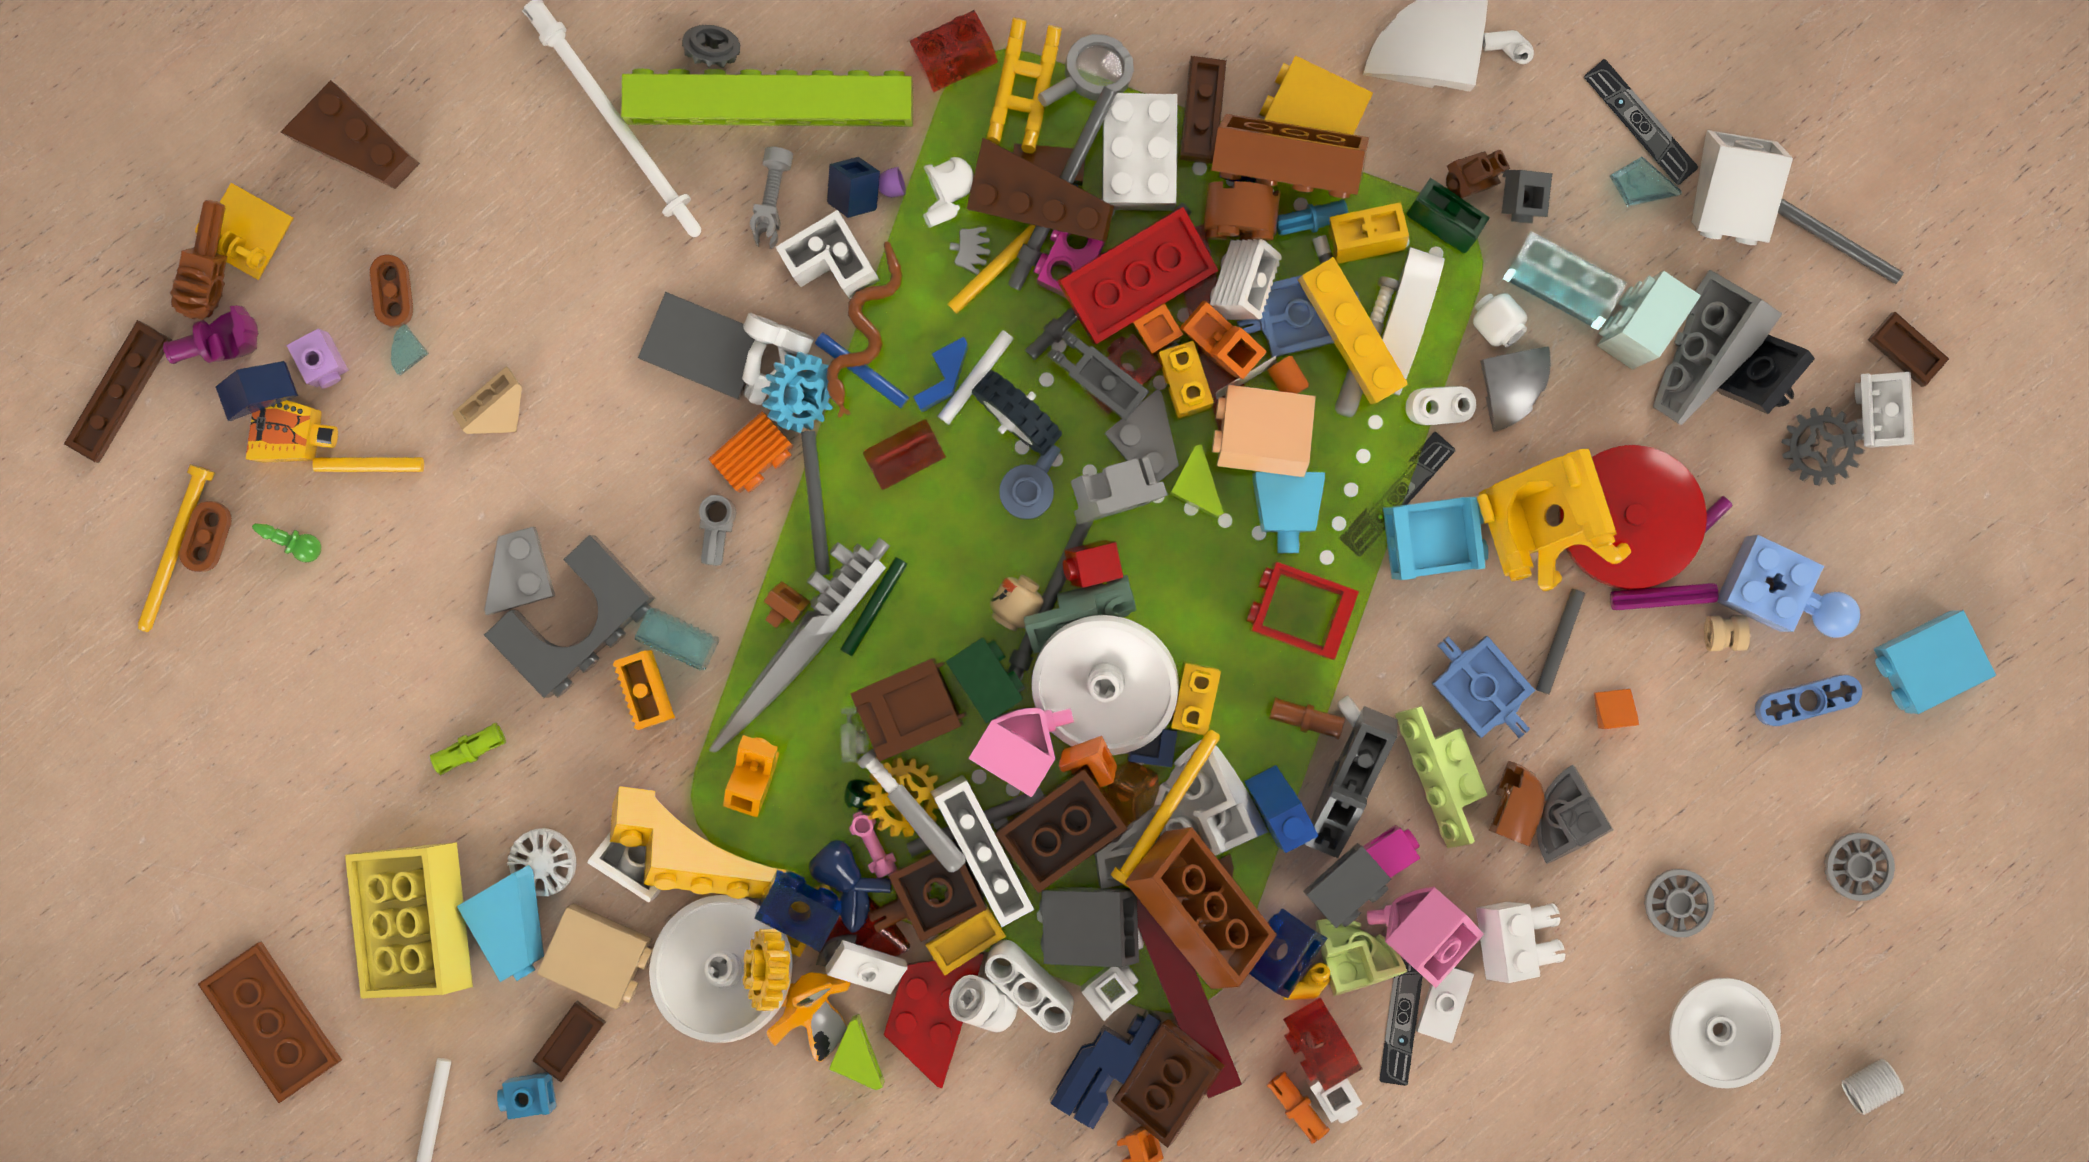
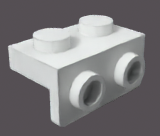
[1855,372,1914,448]

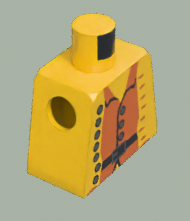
[245,400,338,463]

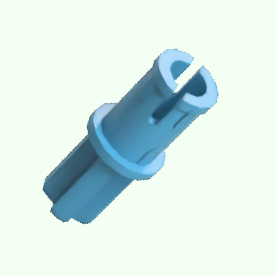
[1277,199,1348,235]

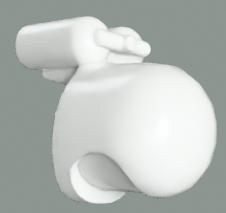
[923,157,974,228]

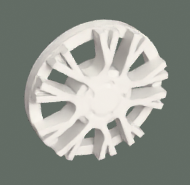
[507,828,576,896]

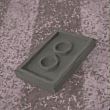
[638,292,755,400]

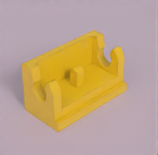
[1328,202,1409,264]

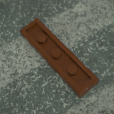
[64,320,172,463]

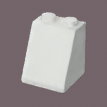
[1691,130,1793,245]

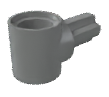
[699,495,736,566]

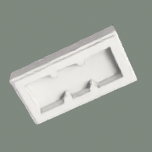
[825,941,908,994]
[1416,967,1474,1043]

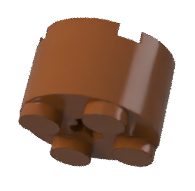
[1203,181,1281,241]

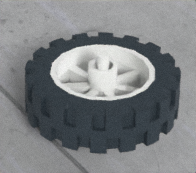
[972,370,1062,455]

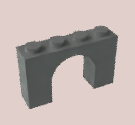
[484,535,655,698]

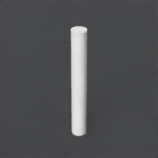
[937,330,1014,425]
[416,1058,451,1162]

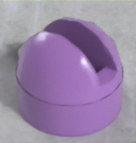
[879,167,906,198]

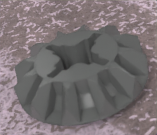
[682,25,740,68]

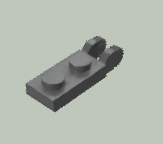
[1048,331,1149,421]

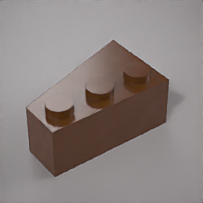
[281,80,420,189]

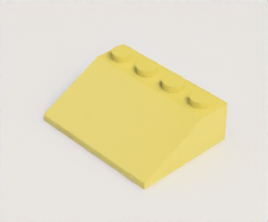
[345,842,473,999]

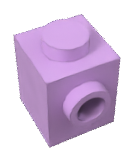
[286,328,349,389]

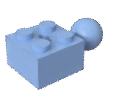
[1717,535,1861,638]

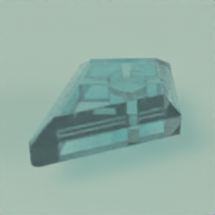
[1610,157,1682,207]

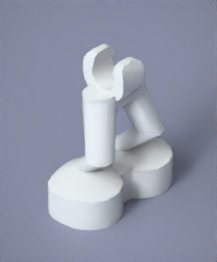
[742,313,814,405]

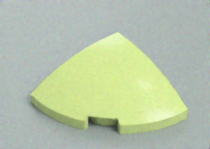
[1315,919,1407,996]

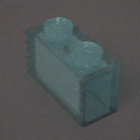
[634,608,719,670]

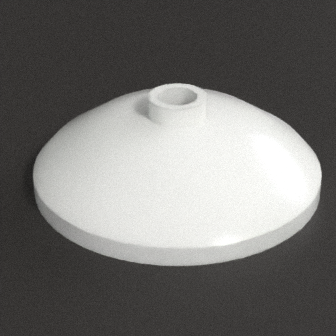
[1669,978,1781,1088]

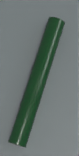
[840,557,908,657]

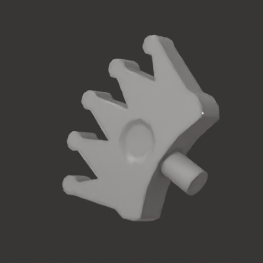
[949,226,991,275]

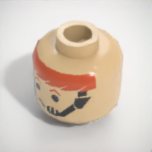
[990,575,1044,631]

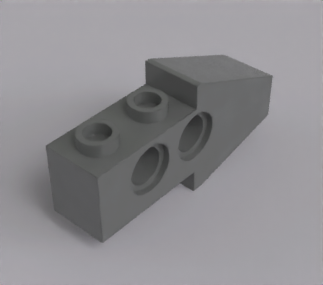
[1304,706,1398,858]

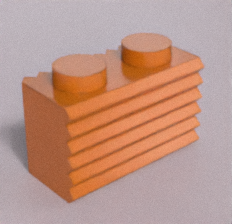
[708,411,794,493]

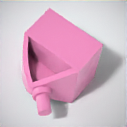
[968,708,1074,797]
[1367,887,1484,988]

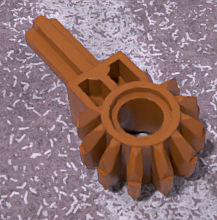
[170,200,227,320]

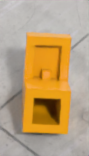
[723,735,779,818]

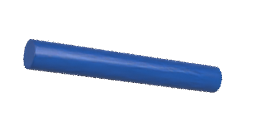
[815,332,910,408]

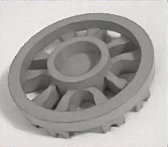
[1824,833,1895,901]
[1644,869,1714,937]

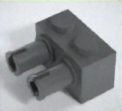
[1303,843,1392,928]

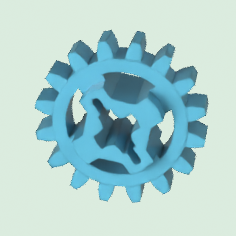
[762,352,833,433]

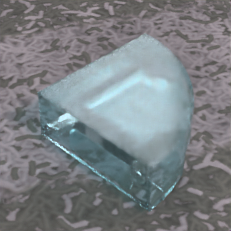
[391,324,429,376]

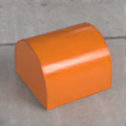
[1267,355,1309,394]

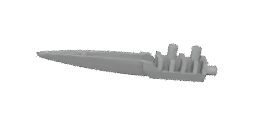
[709,537,890,752]

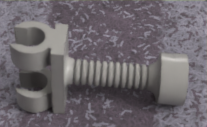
[750,147,793,249]

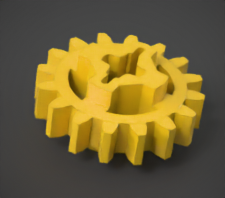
[863,757,939,837]
[742,929,790,1011]

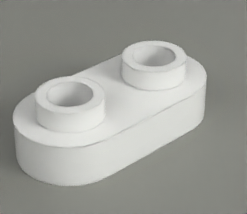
[1406,386,1476,425]

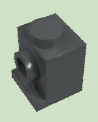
[1502,170,1553,223]

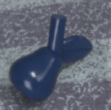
[809,840,892,933]

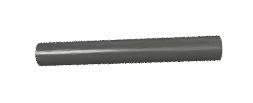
[1536,589,1585,695]

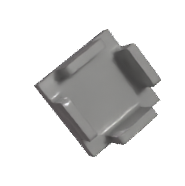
[1071,457,1167,525]

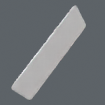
[1216,356,1276,399]

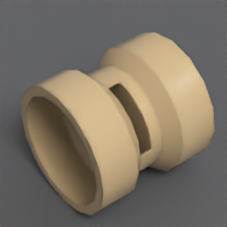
[1704,615,1750,651]

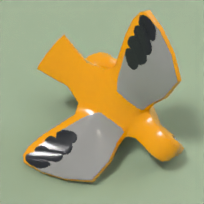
[767,972,851,1062]

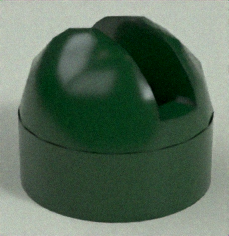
[844,779,871,811]

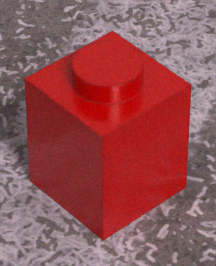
[1063,540,1123,588]

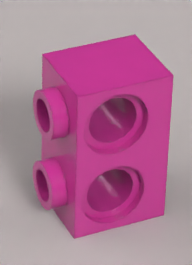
[1034,230,1108,299]

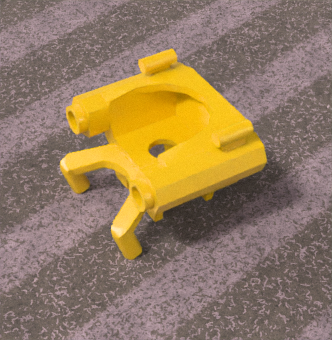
[1476,448,1631,591]

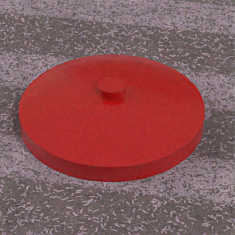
[1558,445,1707,589]

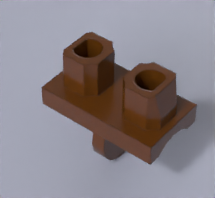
[1446,150,1510,198]

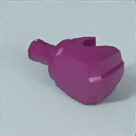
[163,305,259,364]

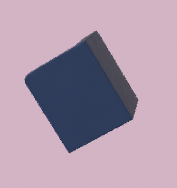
[827,157,880,218]
[1127,729,1177,768]

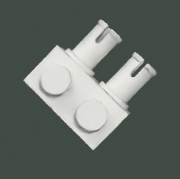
[1476,902,1565,983]

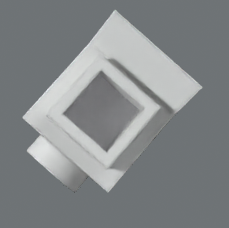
[1081,966,1139,1021]
[1306,1061,1362,1123]

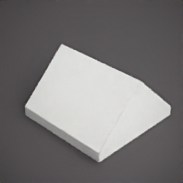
[587,833,661,902]

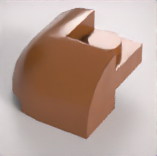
[1489,761,1545,847]

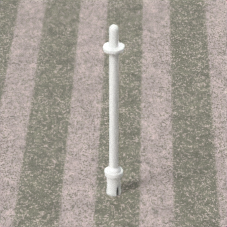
[522,0,701,237]

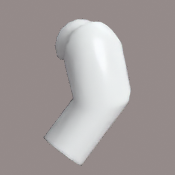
[1482,30,1534,65]

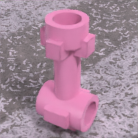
[849,811,897,878]

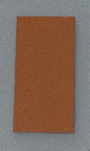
[198,941,342,1103]

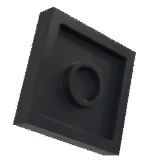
[1717,334,1815,414]

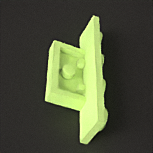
[1395,706,1487,848]

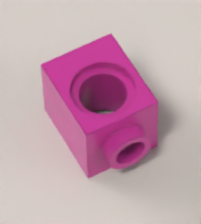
[1363,825,1420,878]

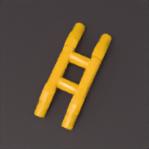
[986,17,1062,153]

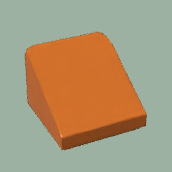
[1594,689,1639,729]

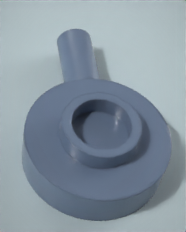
[999,445,1061,520]

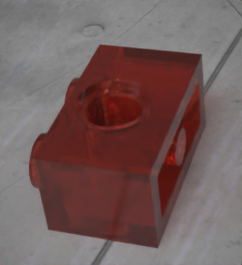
[1283,997,1363,1091]

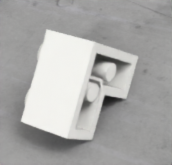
[775,210,880,299]

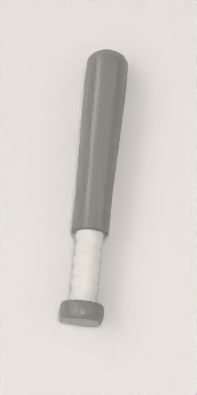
[1335,276,1400,417]
[857,749,966,873]

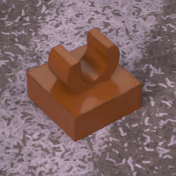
[763,581,810,629]

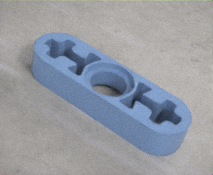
[1755,675,1862,726]

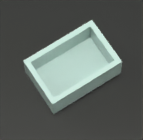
[1597,271,1701,370]

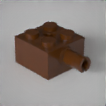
[868,840,988,942]

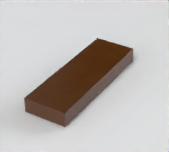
[1179,56,1227,164]

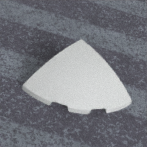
[1363,0,1488,92]
[1153,740,1268,856]

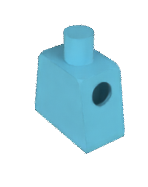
[1252,472,1325,553]

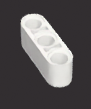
[985,939,1074,1033]

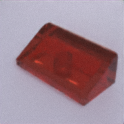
[863,419,946,490]

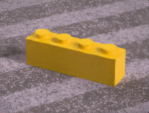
[1297,257,1408,405]

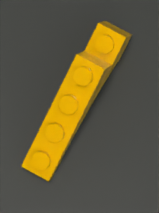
[610,786,796,903]

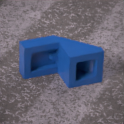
[913,337,968,412]

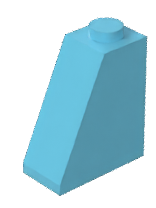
[457,865,544,982]

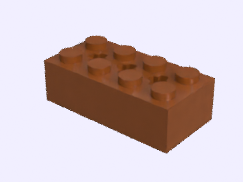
[1211,114,1369,198]
[1125,827,1277,989]

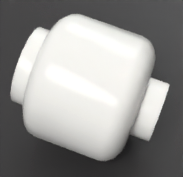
[1473,293,1527,347]

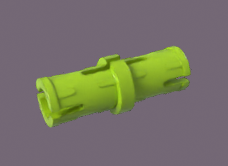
[430,723,506,776]

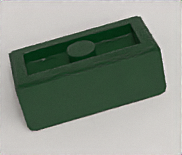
[1406,177,1490,253]

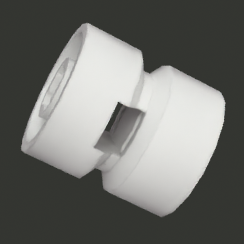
[949,975,1018,1033]

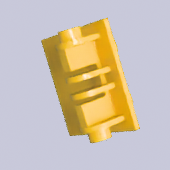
[195,183,294,280]

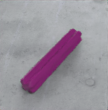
[1610,583,1719,610]

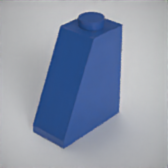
[1244,765,1319,853]

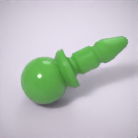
[252,523,321,563]

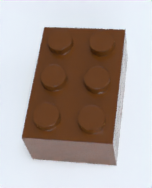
[995,765,1129,893]

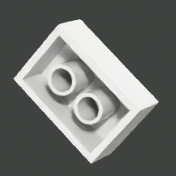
[1102,93,1177,211]

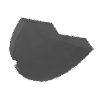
[1480,346,1551,432]
[1536,765,1614,864]

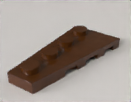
[966,138,1115,242]

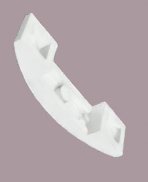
[1382,247,1445,396]

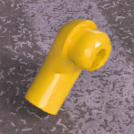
[1282,963,1331,1000]

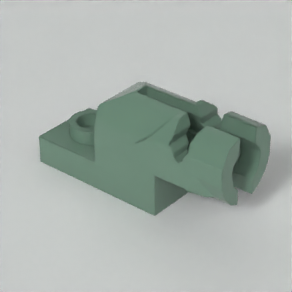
[1024,574,1137,653]

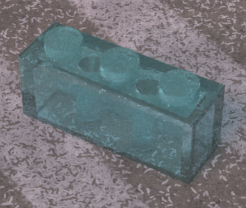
[1503,231,1627,330]

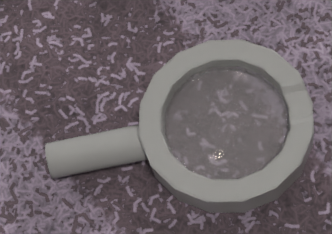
[1038,34,1134,107]

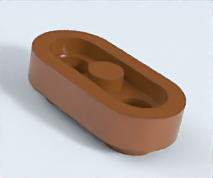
[370,254,414,328]
[179,501,232,572]

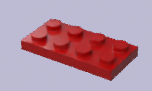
[1057,207,1219,345]

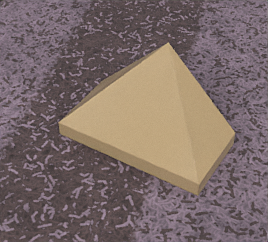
[452,366,522,434]

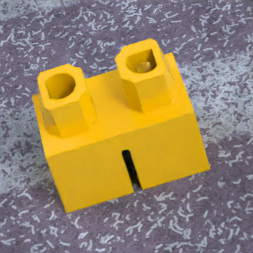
[1156,341,1214,420]
[1169,661,1221,736]

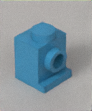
[497,1072,557,1120]

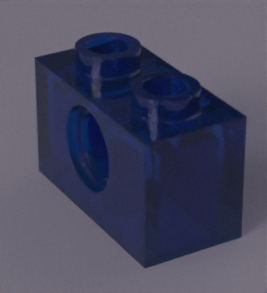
[754,869,842,951]
[1249,908,1328,999]

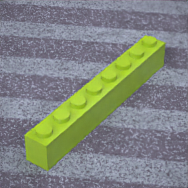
[621,68,913,127]

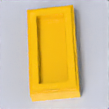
[925,907,1006,976]

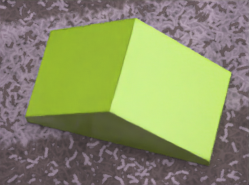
[1169,444,1224,518]
[829,1014,885,1090]

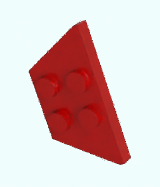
[883,952,984,1088]

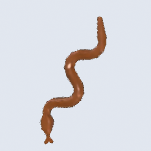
[827,241,902,418]

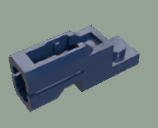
[1050,1009,1161,1129]

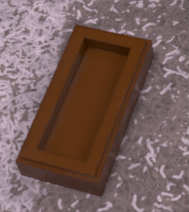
[1868,312,1949,387]
[532,1001,606,1082]

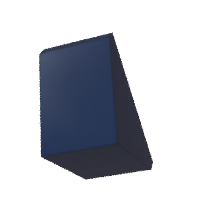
[215,361,298,421]

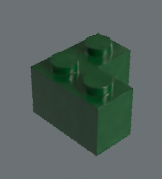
[945,637,1026,723]

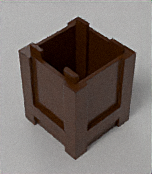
[850,658,967,762]

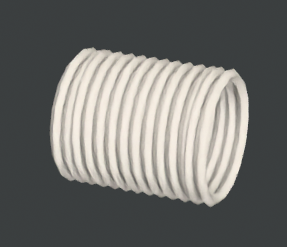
[1842,1059,1904,1115]

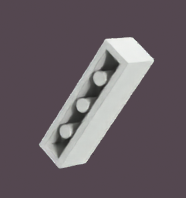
[931,775,1034,927]

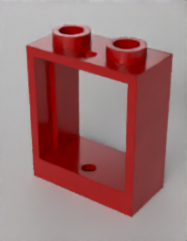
[1246,562,1359,660]

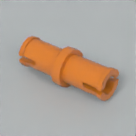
[1267,1071,1330,1144]

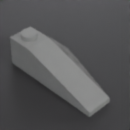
[1653,270,1782,425]

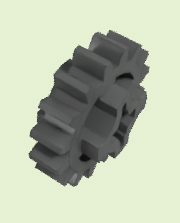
[1782,407,1865,486]

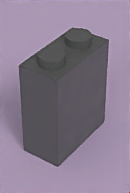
[1040,887,1139,967]

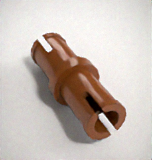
[1269,697,1345,740]

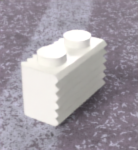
[1210,239,1282,320]

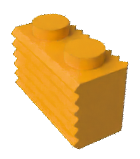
[612,650,675,730]

